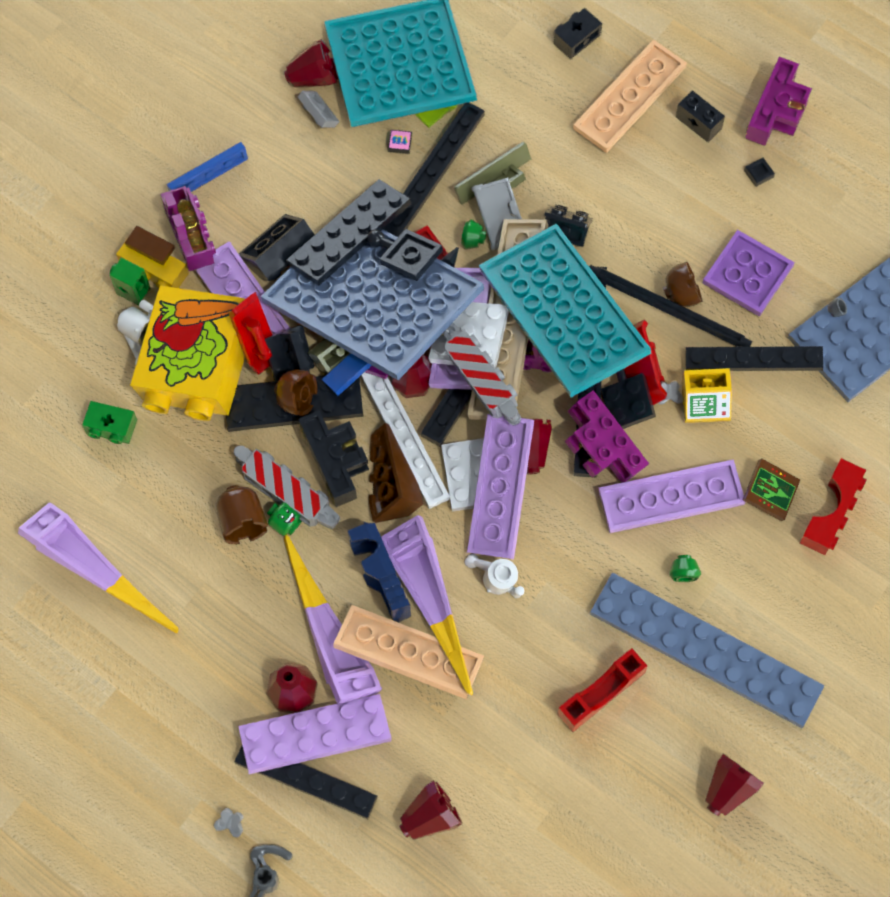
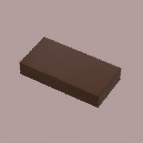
[125,226,175,266]

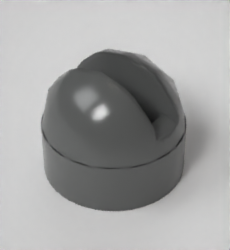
[828,298,847,317]

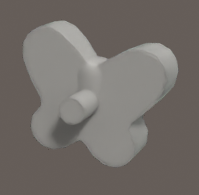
[658,381,683,405]
[214,808,243,837]

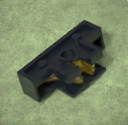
[298,410,369,507]

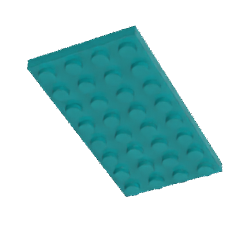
[479,224,651,397]

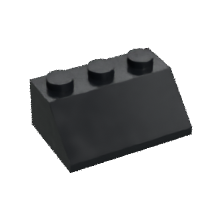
[239,214,315,281]

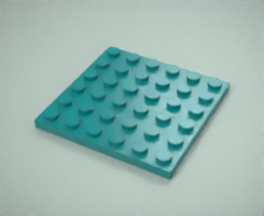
[324,0,477,127]

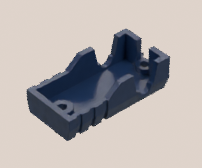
[348,521,411,623]

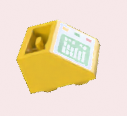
[681,368,732,423]

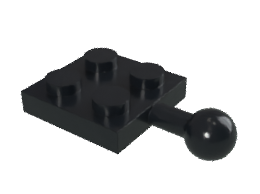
[367,229,443,281]
[601,369,656,429]

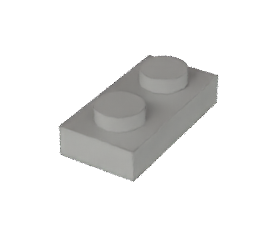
[298,91,340,128]

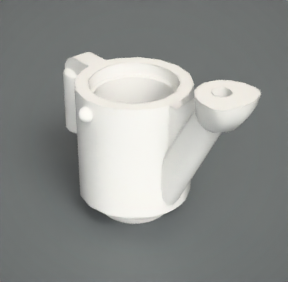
[117,300,154,365]
[465,554,524,598]

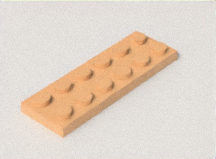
[573,39,687,153]
[333,605,484,700]

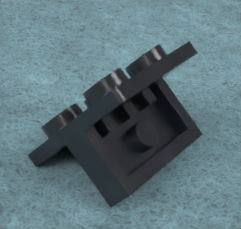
[544,204,593,247]
[264,325,314,382]

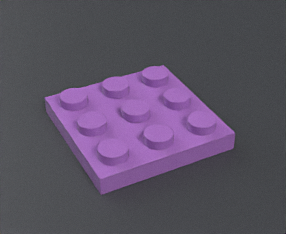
[702,230,795,317]

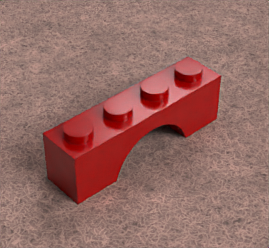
[800,458,867,555]
[557,648,648,732]

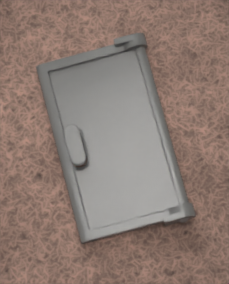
[471,178,522,250]

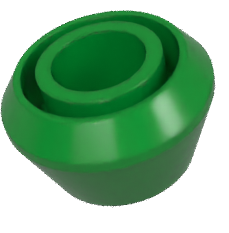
[461,220,486,249]
[669,555,701,582]

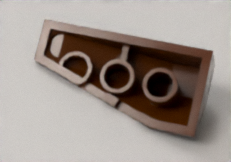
[369,423,423,523]

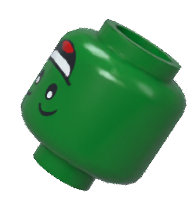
[267,502,302,536]

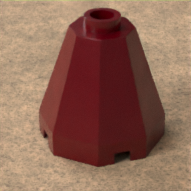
[284,39,338,87]
[390,354,432,398]
[527,419,552,475]
[266,663,318,713]
[705,754,764,817]
[399,780,463,840]

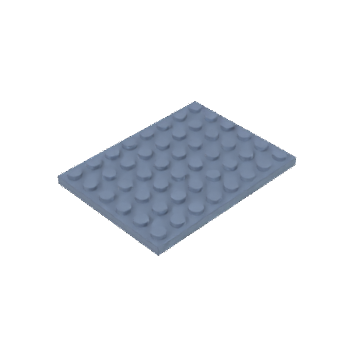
[261,230,484,380]

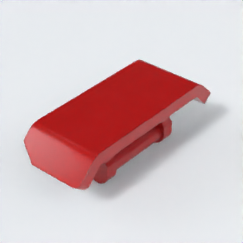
[229,292,272,375]
[624,319,667,405]

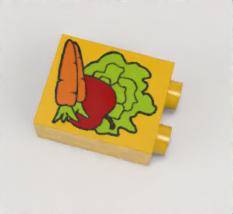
[130,285,245,421]

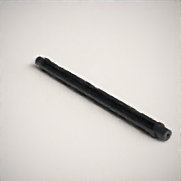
[589,264,753,347]

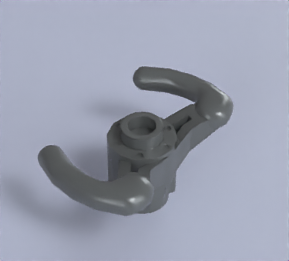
[249,844,292,897]

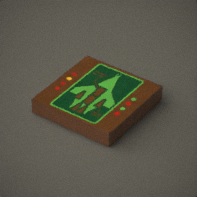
[742,458,800,521]

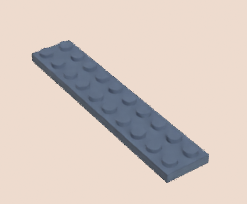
[590,572,825,728]

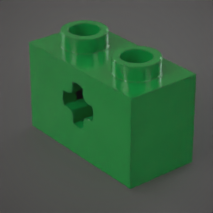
[109,257,151,306]
[82,401,138,444]

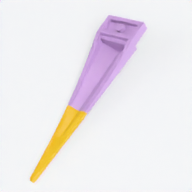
[18,502,179,633]
[381,515,473,695]
[284,535,382,704]

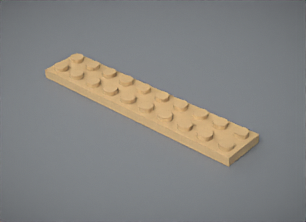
[468,219,548,420]

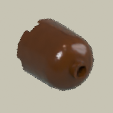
[216,485,268,545]

